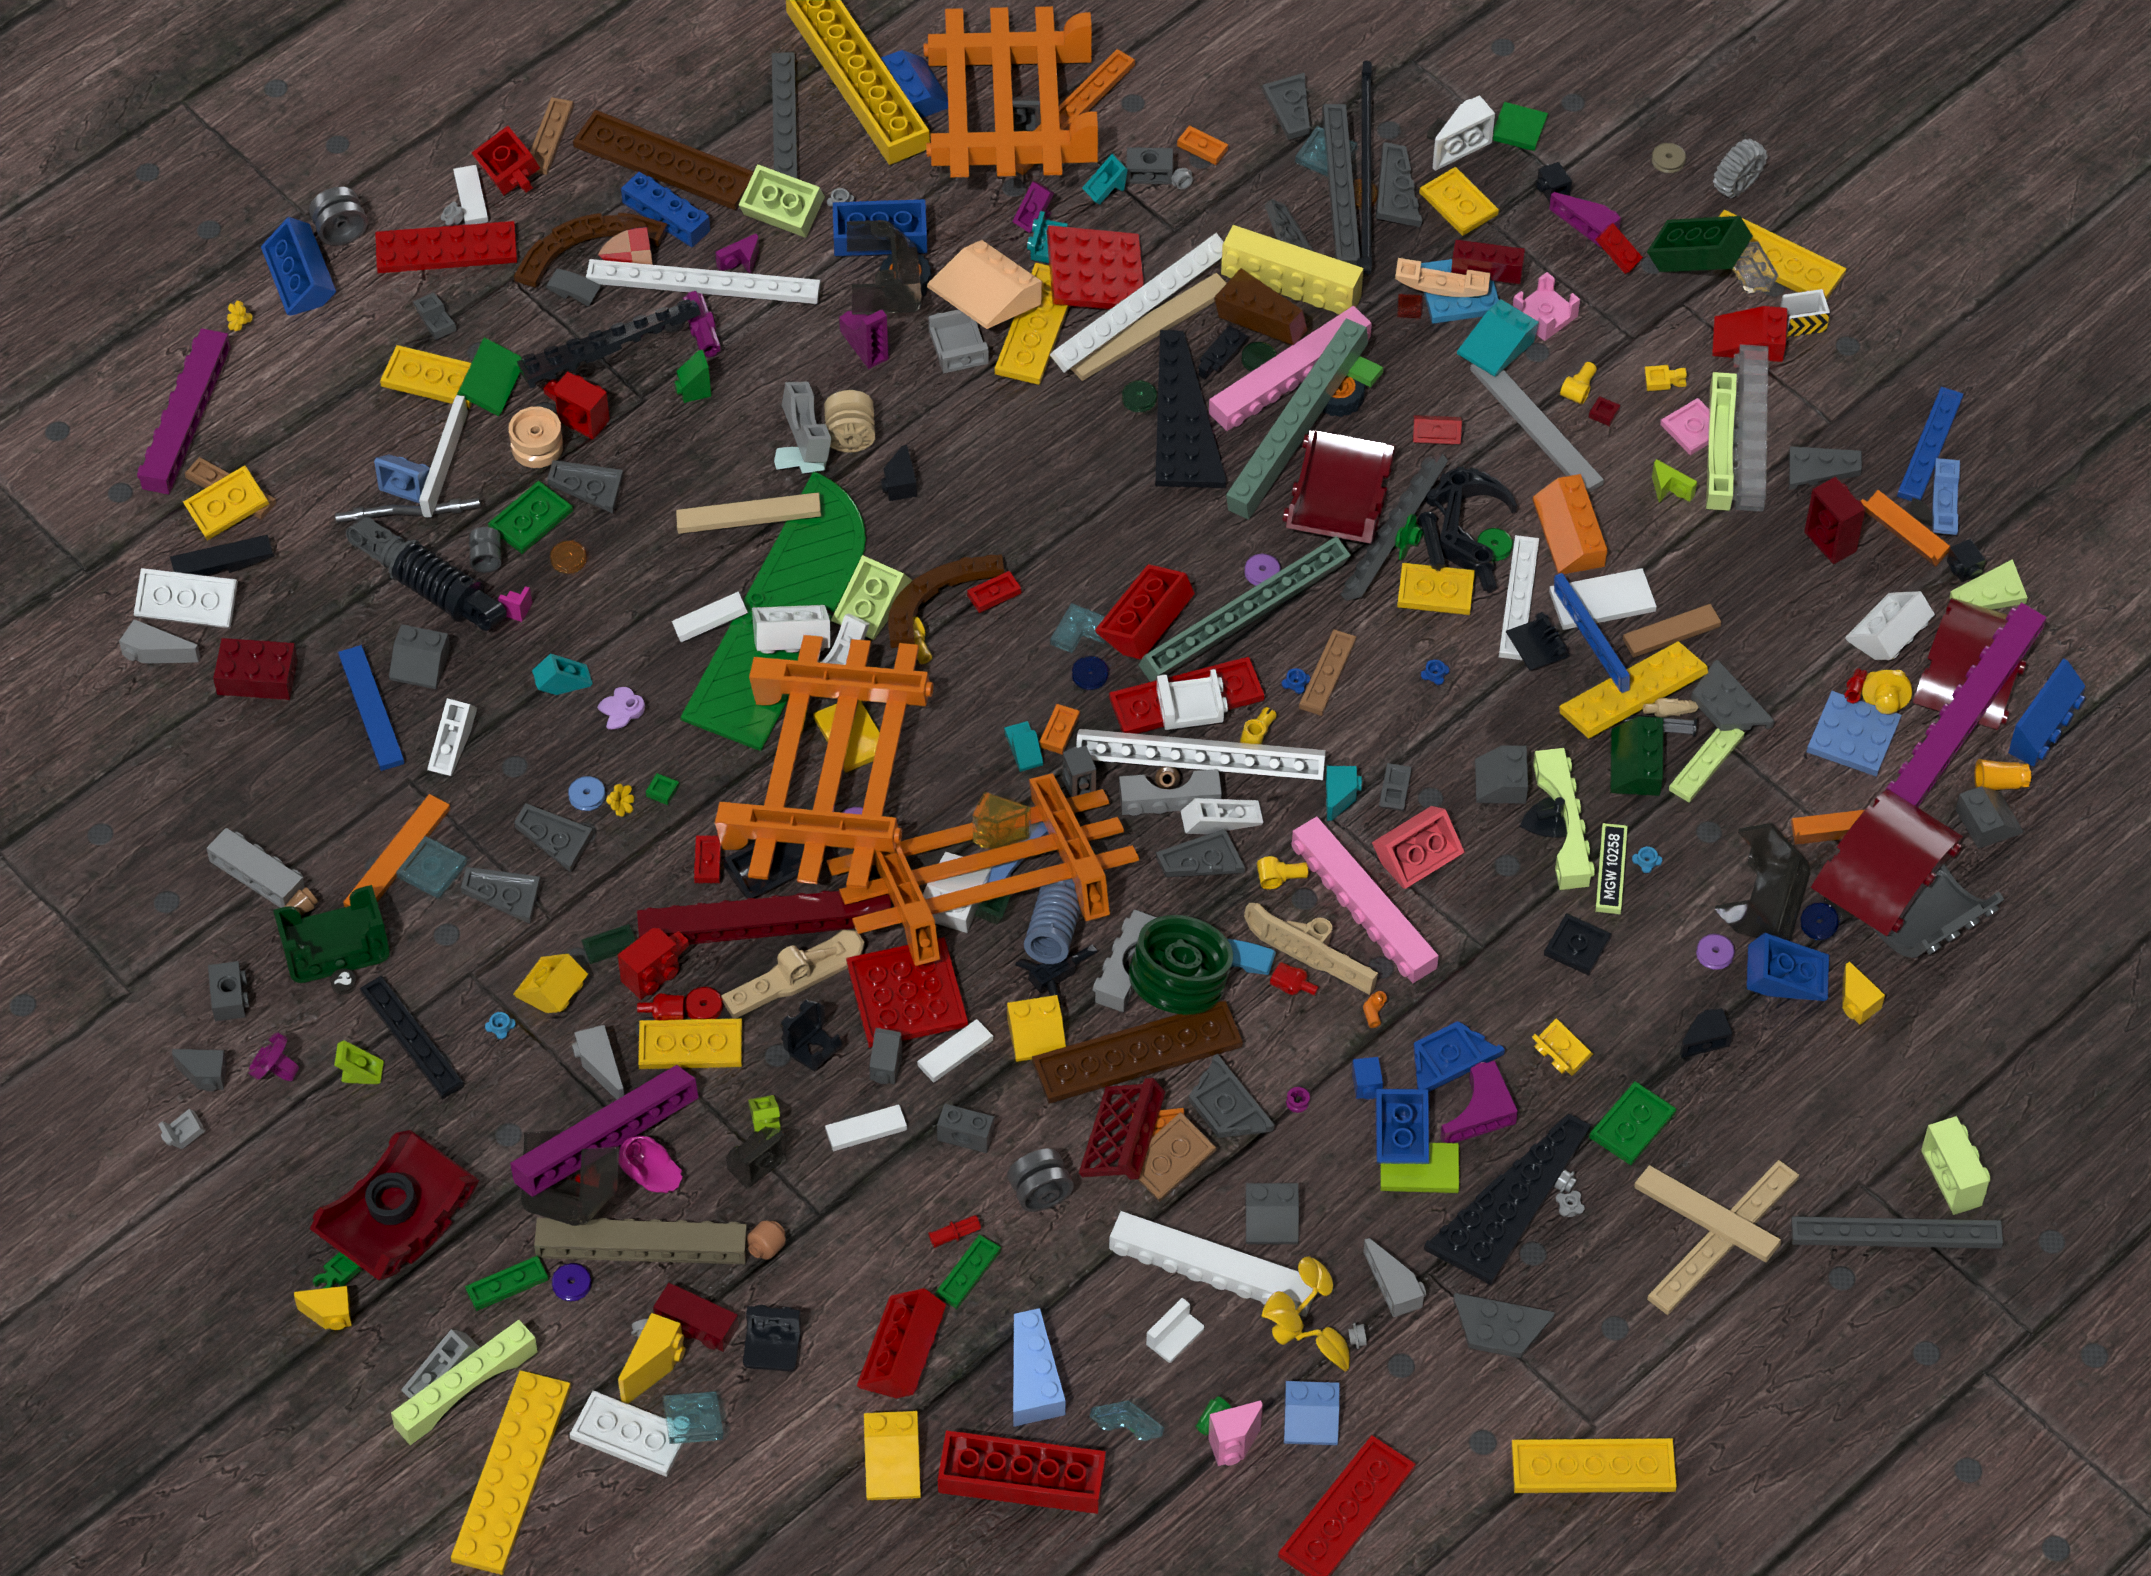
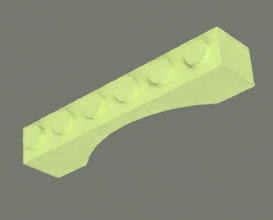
[1706,372,1737,511]
[1533,748,1594,890]
[391,1320,538,1445]

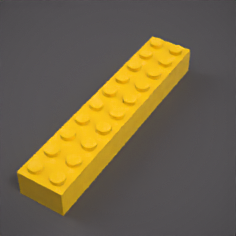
[786,0,930,165]

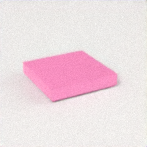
[1660,398,1709,455]

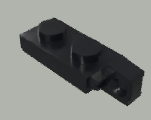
[1198,325,1249,380]

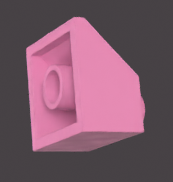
[1208,1400,1263,1466]

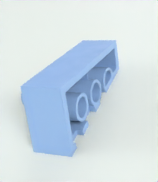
[1013,1308,1065,1426]

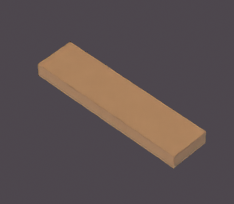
[530,97,574,175]
[185,457,276,520]
[1623,604,1721,658]
[1299,629,1356,716]

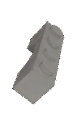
[782,382,831,463]
[1119,769,1221,816]
[1093,910,1157,1013]

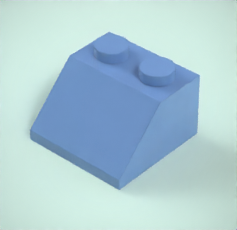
[374,454,430,504]
[1284,1381,1339,1445]

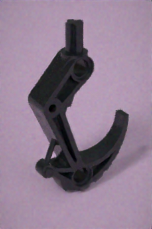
[1426,466,1517,593]

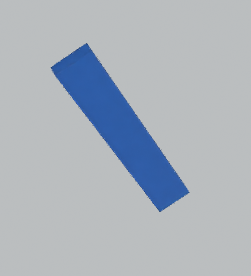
[1897,387,1963,504]
[1554,573,1630,693]
[338,645,404,771]

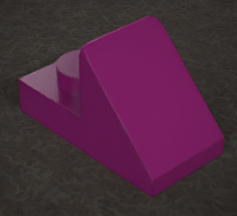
[1012,181,1054,233]
[715,234,759,274]

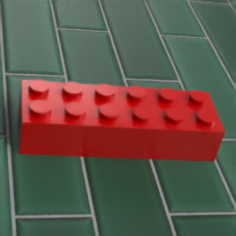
[938,1430,1106,1514]

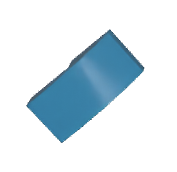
[1227,939,1276,975]

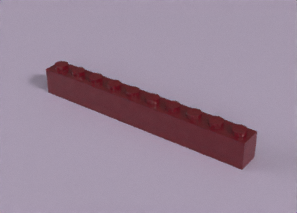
[637,891,891,945]

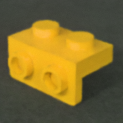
[1532,1018,1593,1076]

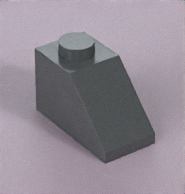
[869,1028,902,1085]
[172,1049,227,1091]

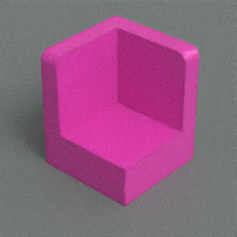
[498,586,532,622]

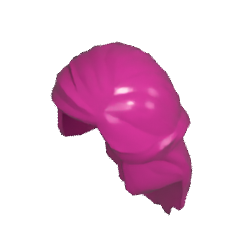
[618,1135,683,1194]

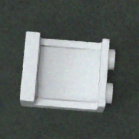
[1157,669,1228,730]

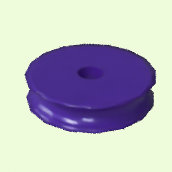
[552,1263,591,1302]

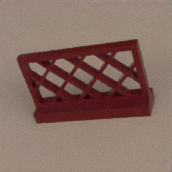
[1079,1078,1165,1180]

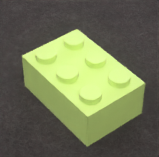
[739,164,825,238]
[1921,1116,1990,1215]

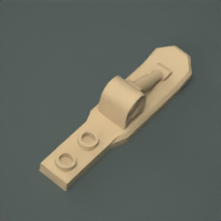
[1244,903,1378,995]
[721,929,864,1019]

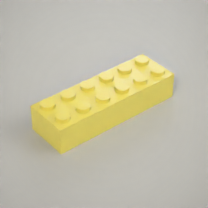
[1221,225,1363,315]

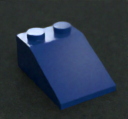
[1747,933,1829,1001]
[1375,1089,1429,1164]

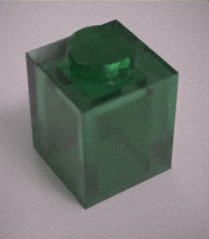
[974,895,1010,925]

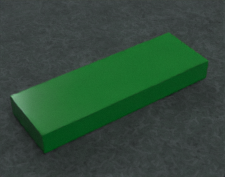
[935,1234,1001,1309]
[465,1255,549,1311]

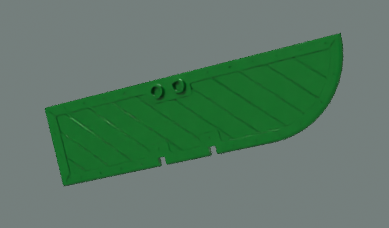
[680,471,866,751]

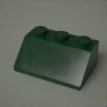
[1610,716,1663,796]

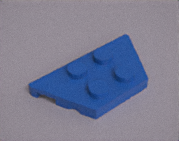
[1413,1021,1505,1092]

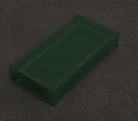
[581,924,636,964]

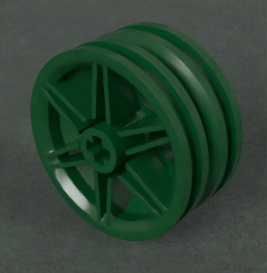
[1129,915,1233,1015]

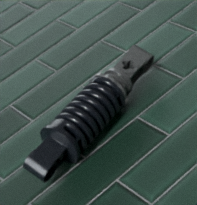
[346,517,506,631]

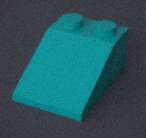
[1457,299,1539,377]

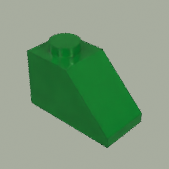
[674,350,711,403]

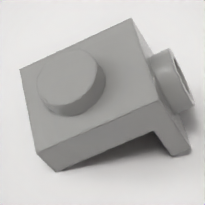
[158,1109,205,1149]

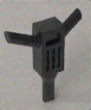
[1015,944,1097,1005]

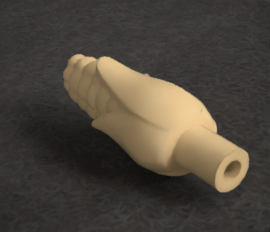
[1643,698,1699,717]

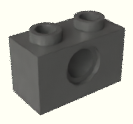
[1126,147,1173,184]
[1063,746,1096,797]
[208,961,249,1021]
[937,1104,994,1153]

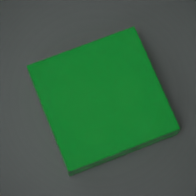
[1492,102,1548,151]

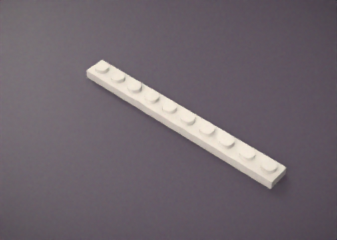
[1050,233,1224,373]
[586,259,821,304]

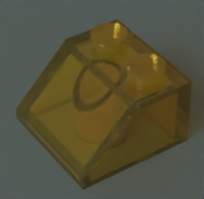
[973,792,1031,849]

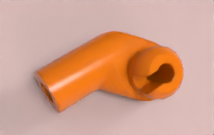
[1363,991,1387,1028]

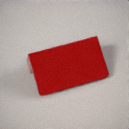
[1413,415,1462,444]

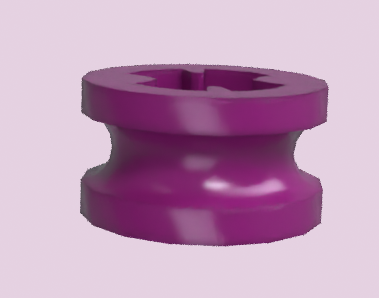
[1286,1087,1310,1113]

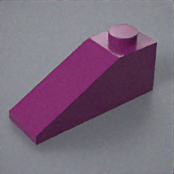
[1549,192,1621,248]

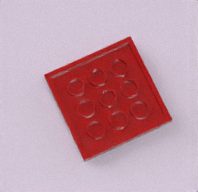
[1046,225,1144,309]
[846,937,968,1048]

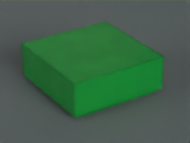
[645,773,679,805]

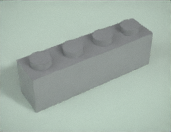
[206,828,305,908]

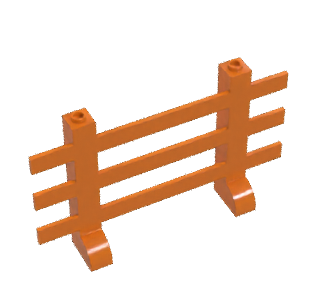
[923,6,1098,178]
[715,635,933,889]
[826,773,1139,966]

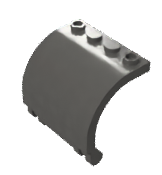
[1872,864,2004,958]

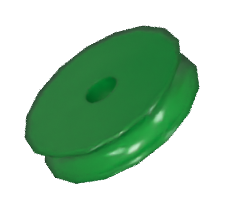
[1477,528,1513,561]

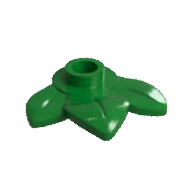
[1395,514,1422,560]

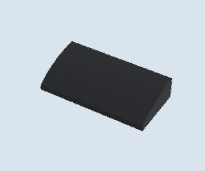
[723,842,836,899]

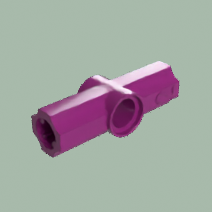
[683,291,721,358]

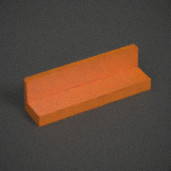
[1861,490,1950,567]
[1791,810,1864,845]

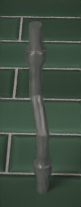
[335,498,481,523]

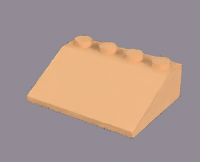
[927,240,1042,329]

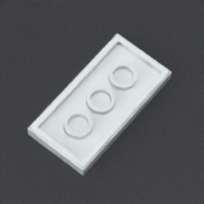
[133,568,238,629]
[1549,568,1657,630]
[569,1391,690,1477]

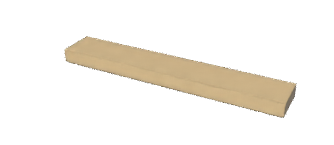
[676,493,821,534]
[1635,1165,1781,1262]

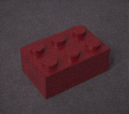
[1804,477,1865,565]
[213,638,298,700]

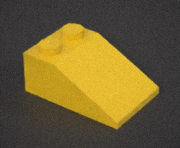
[618,1313,685,1404]
[864,1411,921,1500]

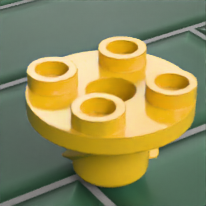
[1862,670,1912,714]

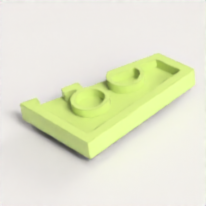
[1949,559,2028,610]

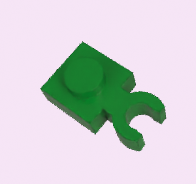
[313,1252,361,1289]

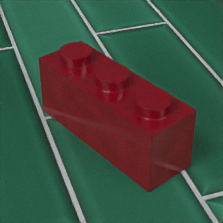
[1451,240,1525,284]
[653,1282,739,1352]

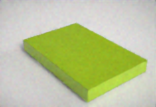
[1380,1143,1459,1193]

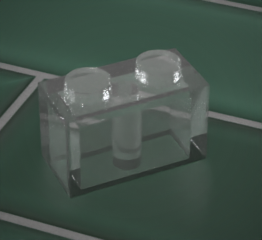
[1732,241,1779,293]

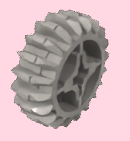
[1713,139,1767,198]

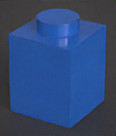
[1352,1057,1383,1100]

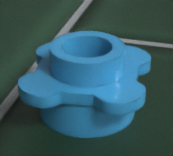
[1632,846,1662,873]
[485,1012,516,1039]

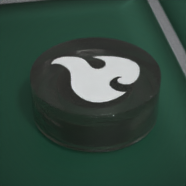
[330,969,357,995]

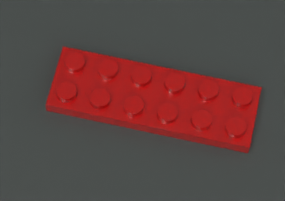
[375,221,517,273]
[1109,657,1264,734]
[1278,1435,1416,1576]

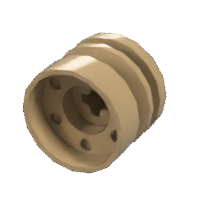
[824,390,875,453]

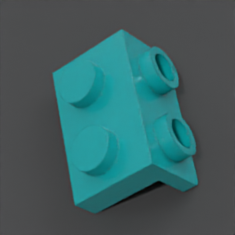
[1027,211,1068,263]

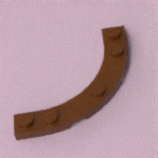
[514,213,668,288]
[888,554,1004,648]

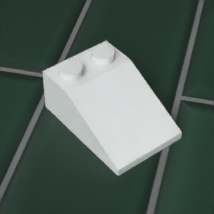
[1433,95,1495,171]
[923,852,993,933]

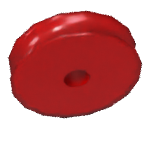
[685,987,723,1019]

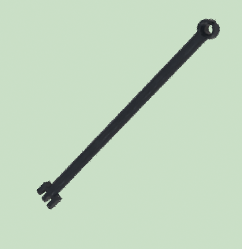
[1357,60,1372,275]

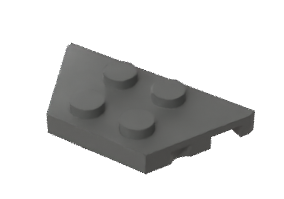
[1691,660,1774,731]
[1189,1054,1274,1138]
[1453,1293,1554,1358]

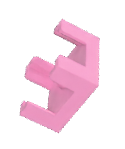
[1513,272,1580,341]

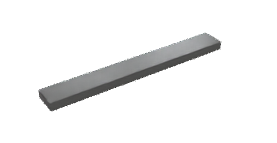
[1470,364,1604,493]

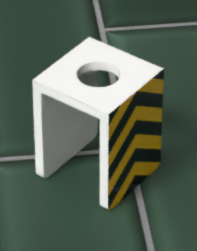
[1780,289,1830,337]

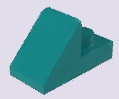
[1082,154,1128,205]
[1004,721,1043,772]

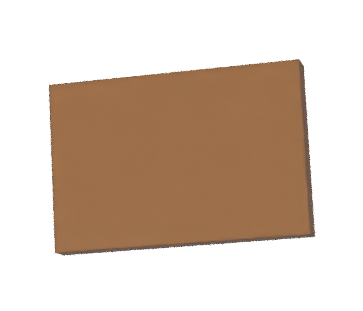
[1137,1112,1216,1202]

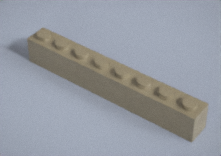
[534,1216,747,1265]

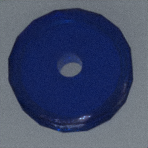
[1072,656,1108,690]
[1801,902,1839,940]

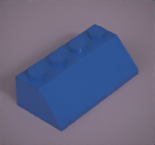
[261,217,336,316]
[2008,658,2086,767]

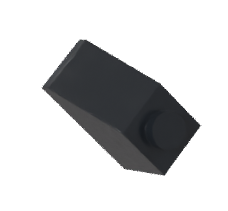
[880,445,917,501]
[1680,1008,1733,1058]

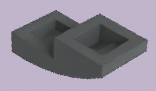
[546,269,601,307]
[413,292,457,340]
[1379,763,1412,811]

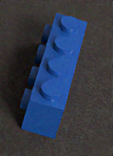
[621,172,710,248]

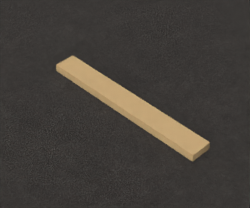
[1071,273,1227,381]
[1647,1160,1799,1315]

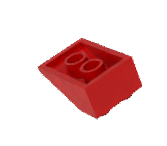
[1712,306,1787,362]

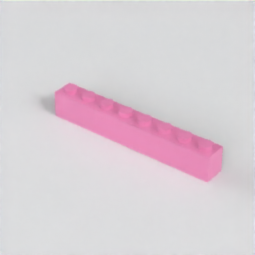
[1209,306,1372,431]
[1291,816,1438,983]

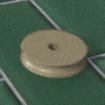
[1651,143,1686,173]

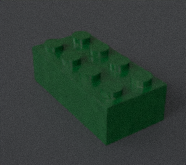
[1647,216,1753,272]

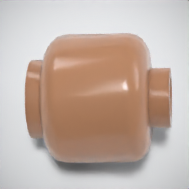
[747,1221,786,1259]

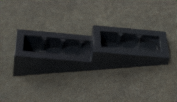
[170,535,274,576]

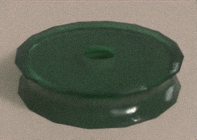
[1241,342,1276,372]
[1122,380,1157,412]

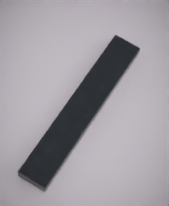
[360,976,464,1100]

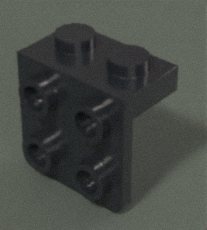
[743,1305,801,1372]

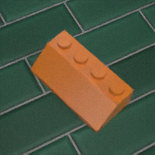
[1532,474,1607,574]

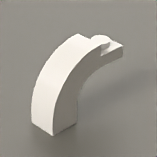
[820,614,870,665]

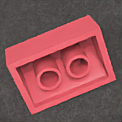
[1372,806,1464,889]

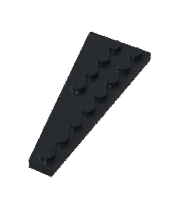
[516,299,701,389]
[1155,330,1226,488]
[1424,1113,1591,1286]

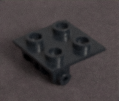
[1506,612,1569,671]

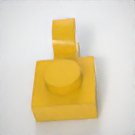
[1645,365,1687,391]

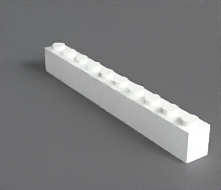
[1076,729,1325,780]

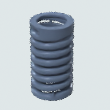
[1024,878,1081,964]

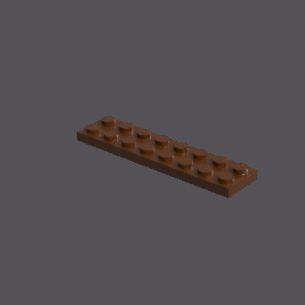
[573,110,754,210]
[1032,1000,1243,1104]

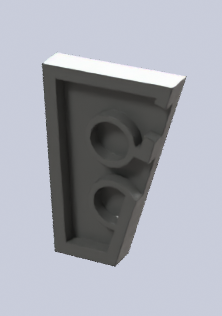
[1262,73,1310,140]
[1265,199,1314,252]
[1789,446,1862,490]
[547,460,623,513]
[514,803,593,872]
[1156,829,1245,877]
[461,867,541,924]

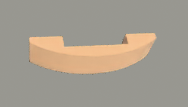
[1395,258,1490,297]

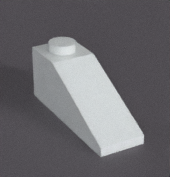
[427,698,477,776]
[1181,798,1263,834]

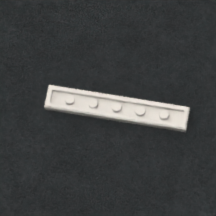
[419,395,468,517]
[1499,535,1539,660]

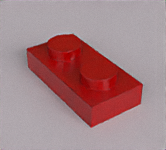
[1595,223,1643,274]
[967,571,1021,613]
[694,836,721,883]

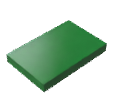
[456,337,522,417]
[488,481,573,554]
[1589,1081,1677,1166]

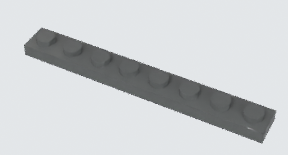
[772,52,797,179]
[1322,104,1360,265]
[1340,454,1448,601]
[1791,1217,2003,1249]

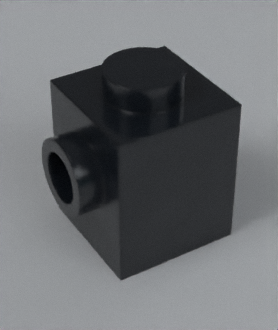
[1536,162,1572,203]
[1947,539,1986,582]

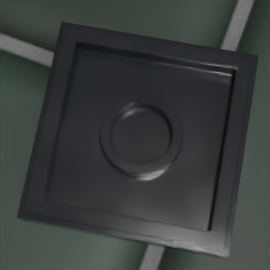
[1544,913,1612,976]

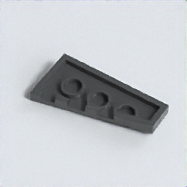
[1375,142,1422,227]

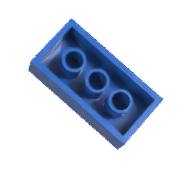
[833,199,927,256]

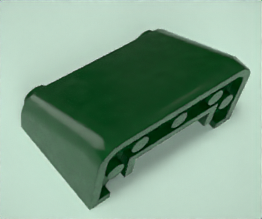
[273,885,390,983]

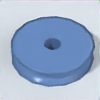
[568,776,606,811]

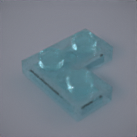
[1050,603,1106,653]
[1089,1401,1164,1441]

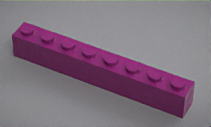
[137,328,231,495]
[510,1065,699,1197]

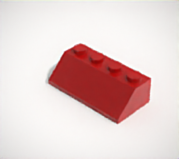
[1095,564,1195,660]
[857,1288,946,1398]

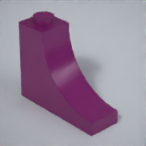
[839,307,889,369]
[1440,1061,1518,1143]

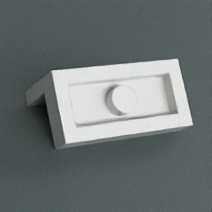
[1146,1298,1204,1363]

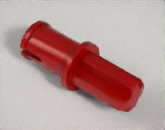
[1844,668,1868,703]
[928,1215,981,1248]

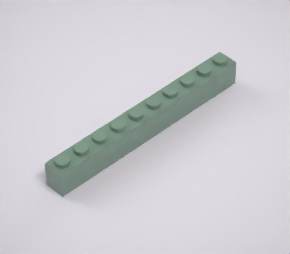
[1226,318,1368,520]
[1138,536,1351,682]

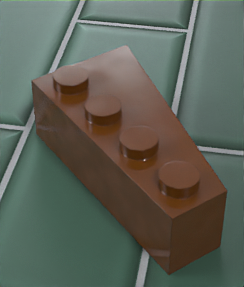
[1214,268,1307,345]

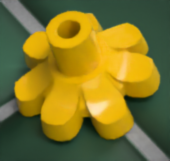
[227,301,252,331]
[606,784,634,817]

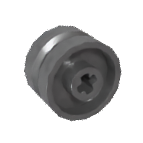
[309,187,368,246]
[1007,1148,1073,1212]

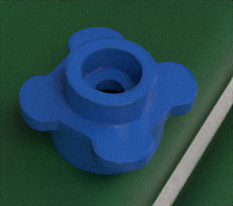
[1421,660,1449,685]
[1282,668,1310,694]

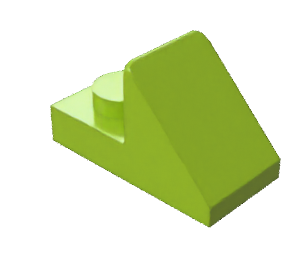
[1652,459,1697,502]
[334,1040,384,1084]
[748,1095,780,1135]

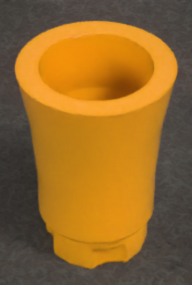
[1974,759,2031,790]

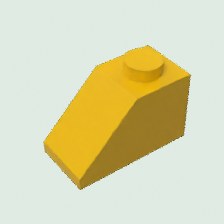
[1842,962,1885,1025]
[294,1286,352,1330]

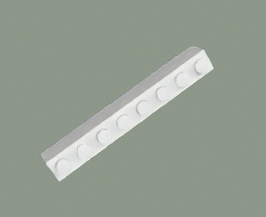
[1109,1211,1314,1317]

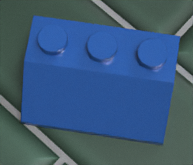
[881,50,948,118]

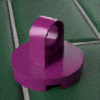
[248,1032,299,1081]

